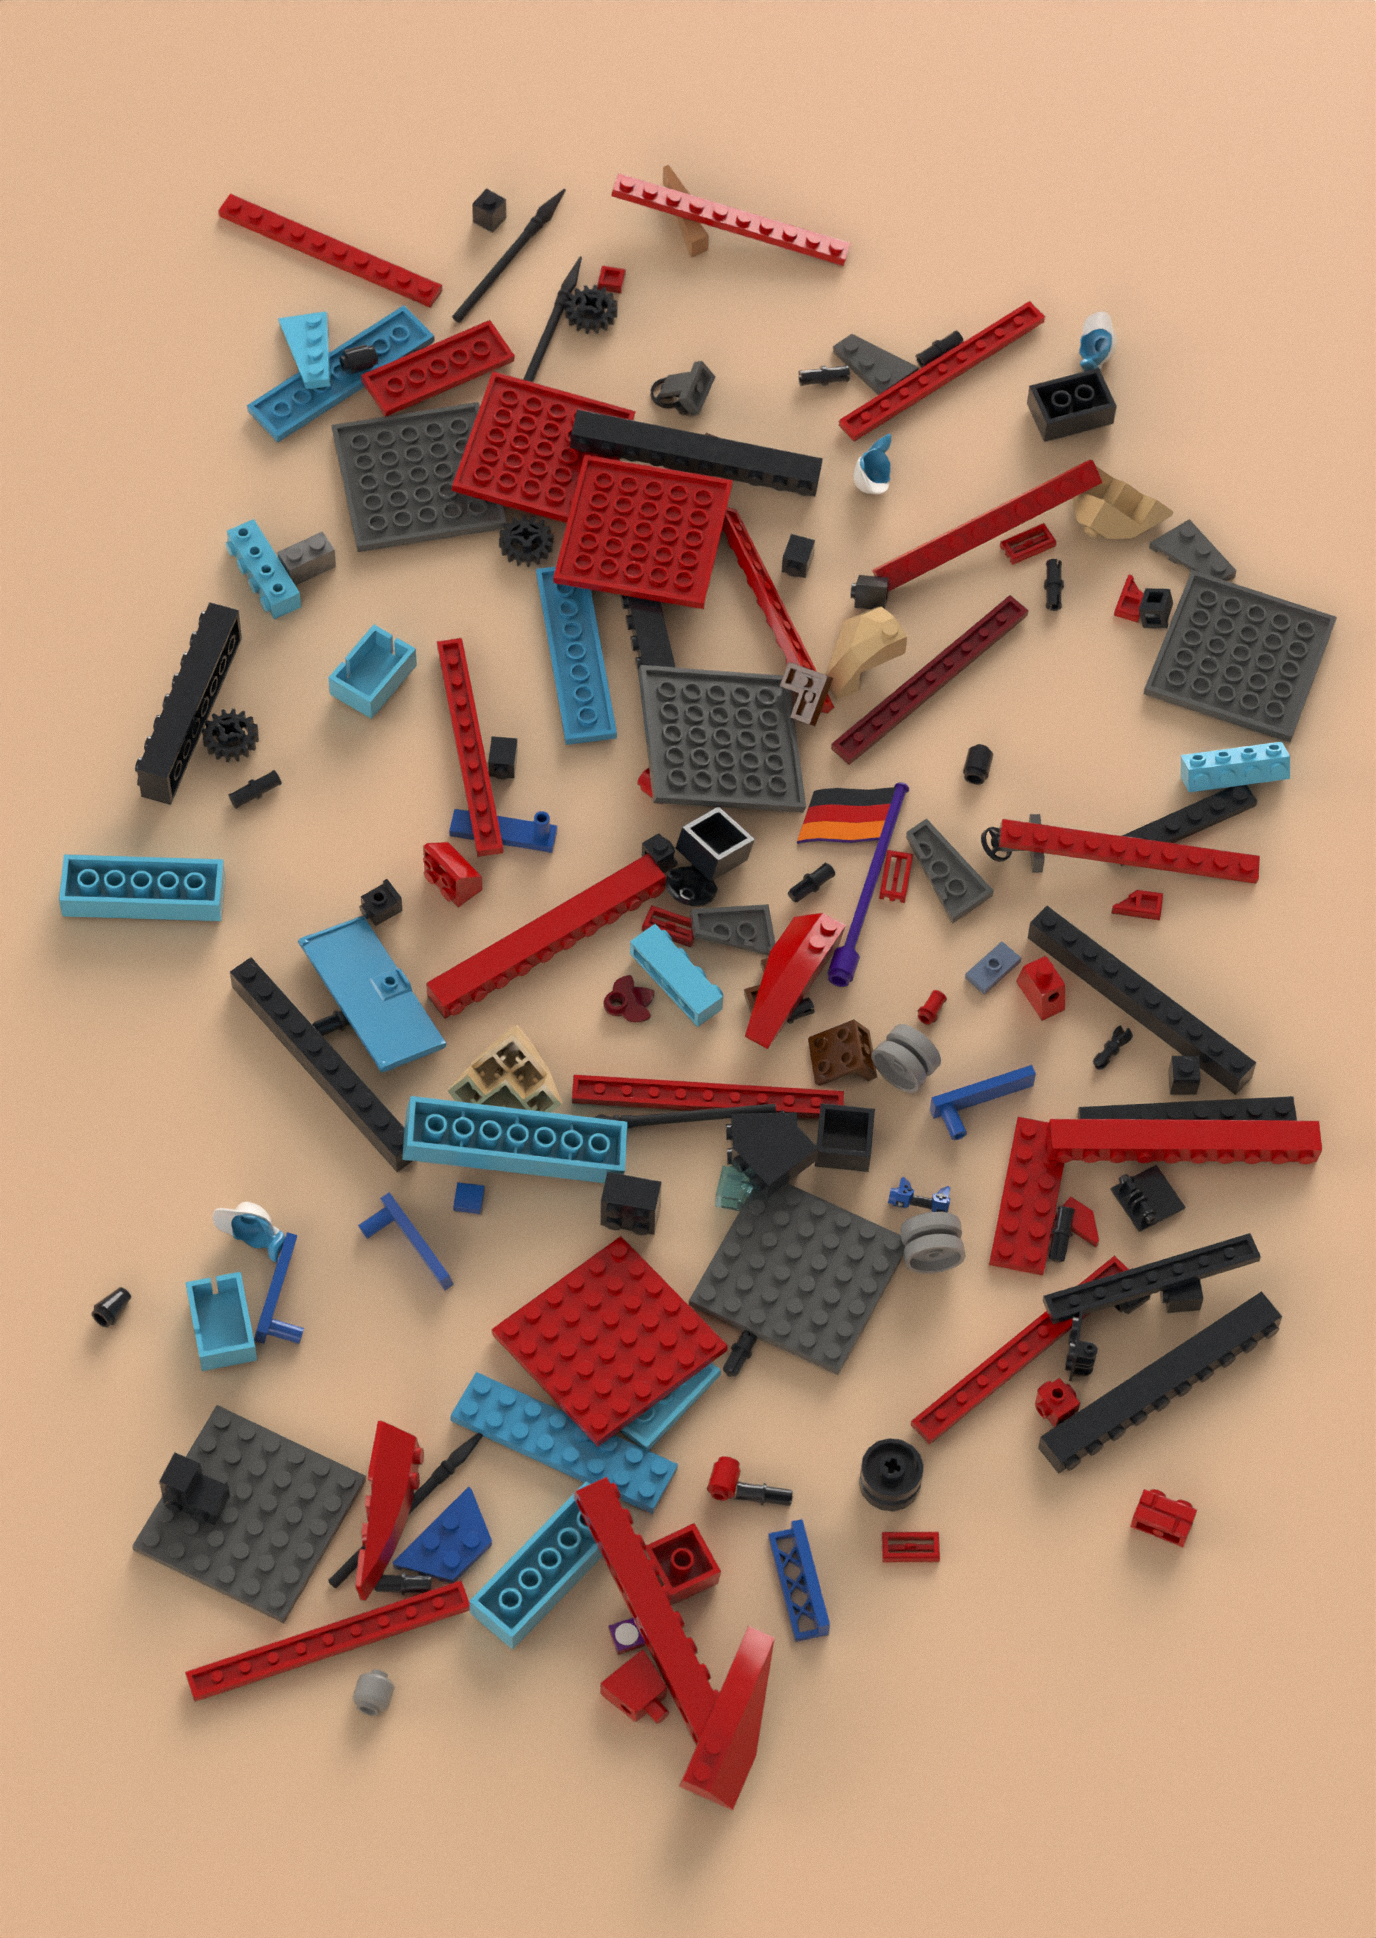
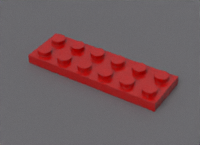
[361,320,515,416]
[989,1117,1064,1276]

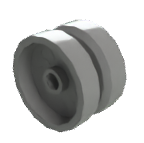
[871,1024,941,1093]
[900,1212,966,1273]

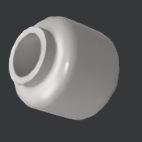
[352,1670,394,1716]

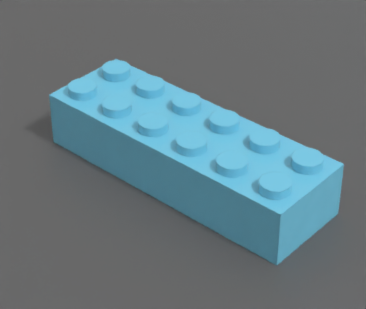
[59,854,226,921]
[469,1481,602,1650]

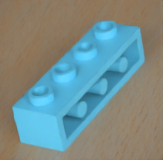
[225,519,301,619]
[1181,742,1290,792]
[630,924,723,1027]

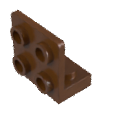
[808,1019,878,1086]

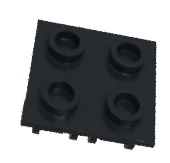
[1110,1164,1186,1232]
[1065,1308,1098,1382]

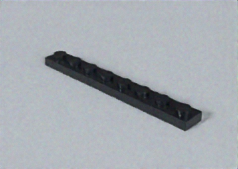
[1078,1096,1297,1121]
[1043,1233,1261,1324]

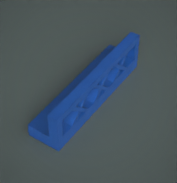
[768,1519,830,1642]

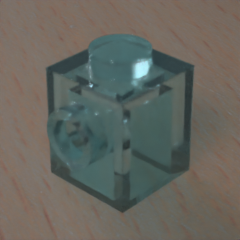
[715,1166,753,1211]

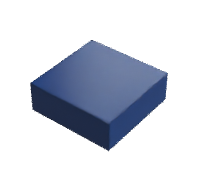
[453,1182,485,1214]

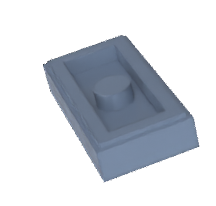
[965,942,1021,995]

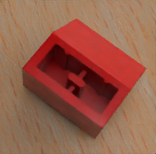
[423,842,483,908]

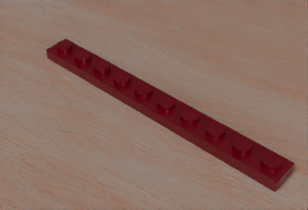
[831,595,1029,765]

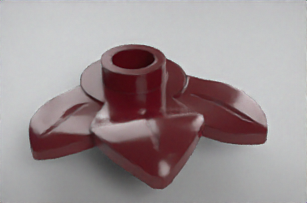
[603,975,655,1023]

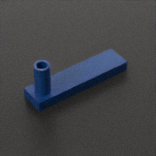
[449,809,557,853]
[930,1065,1036,1140]
[358,1192,454,1290]
[254,1232,304,1344]

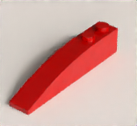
[745,913,846,1049]
[355,1421,424,1600]
[679,1626,775,1811]

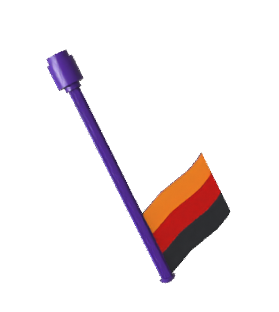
[797,782,909,987]

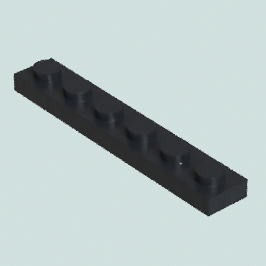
[1120,785,1257,867]

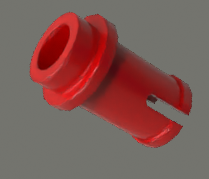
[917,990,947,1025]

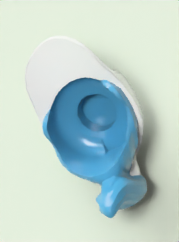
[1079,312,1117,371]
[853,434,892,494]
[213,1202,285,1262]

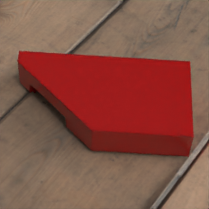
[1114,574,1143,623]
[1111,890,1163,920]
[1054,1196,1099,1247]

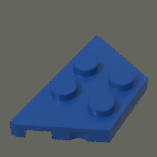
[393,1486,492,1584]

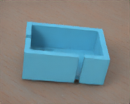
[328,624,417,719]
[185,1272,257,1371]

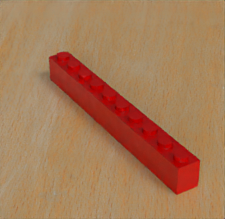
[426,854,666,1019]
[1046,1119,1322,1165]
[574,1477,719,1745]

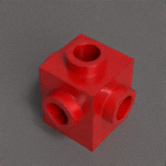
[1035,1378,1080,1428]

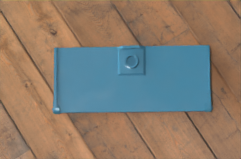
[298,916,447,1073]

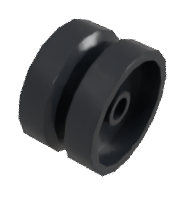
[859,1438,924,1511]

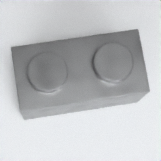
[278,531,336,586]

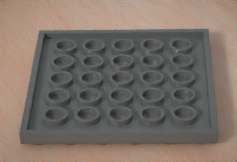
[331,402,507,552]
[1144,570,1337,742]
[638,665,806,813]
[688,1183,905,1375]
[132,1405,366,1623]

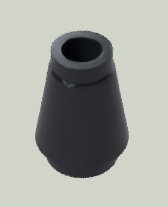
[91,1287,131,1328]

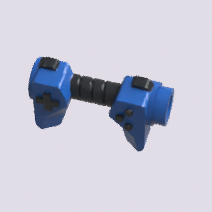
[888,1177,951,1213]

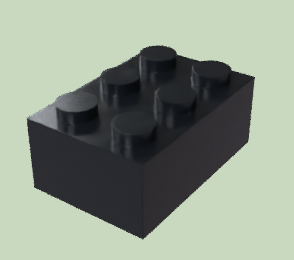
[1027,368,1117,442]

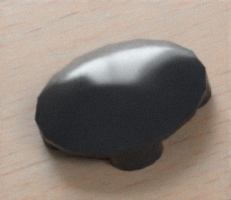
[665,864,718,907]

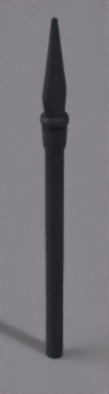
[452,189,566,323]
[523,256,582,382]
[591,1104,776,1129]
[328,1433,483,1588]

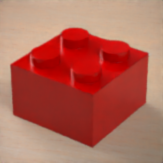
[644,1523,721,1606]

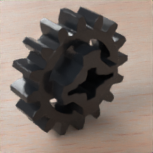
[565,285,618,334]
[499,515,554,567]
[202,708,259,763]

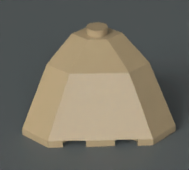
[1073,462,1174,539]
[825,607,907,700]
[447,1024,562,1113]

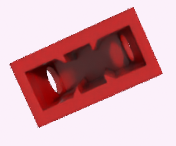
[1016,956,1065,1021]
[600,1649,669,1724]

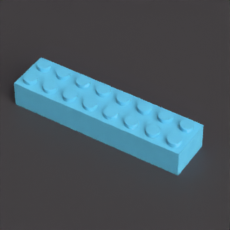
[402,1096,627,1183]

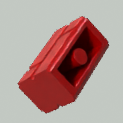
[1130,1489,1197,1548]

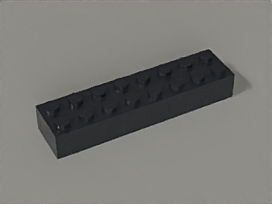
[135,602,242,805]

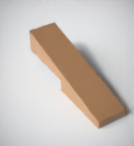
[663,165,709,258]

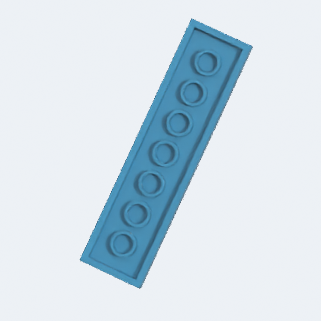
[247,305,435,442]
[536,567,617,745]
[450,1372,678,1514]

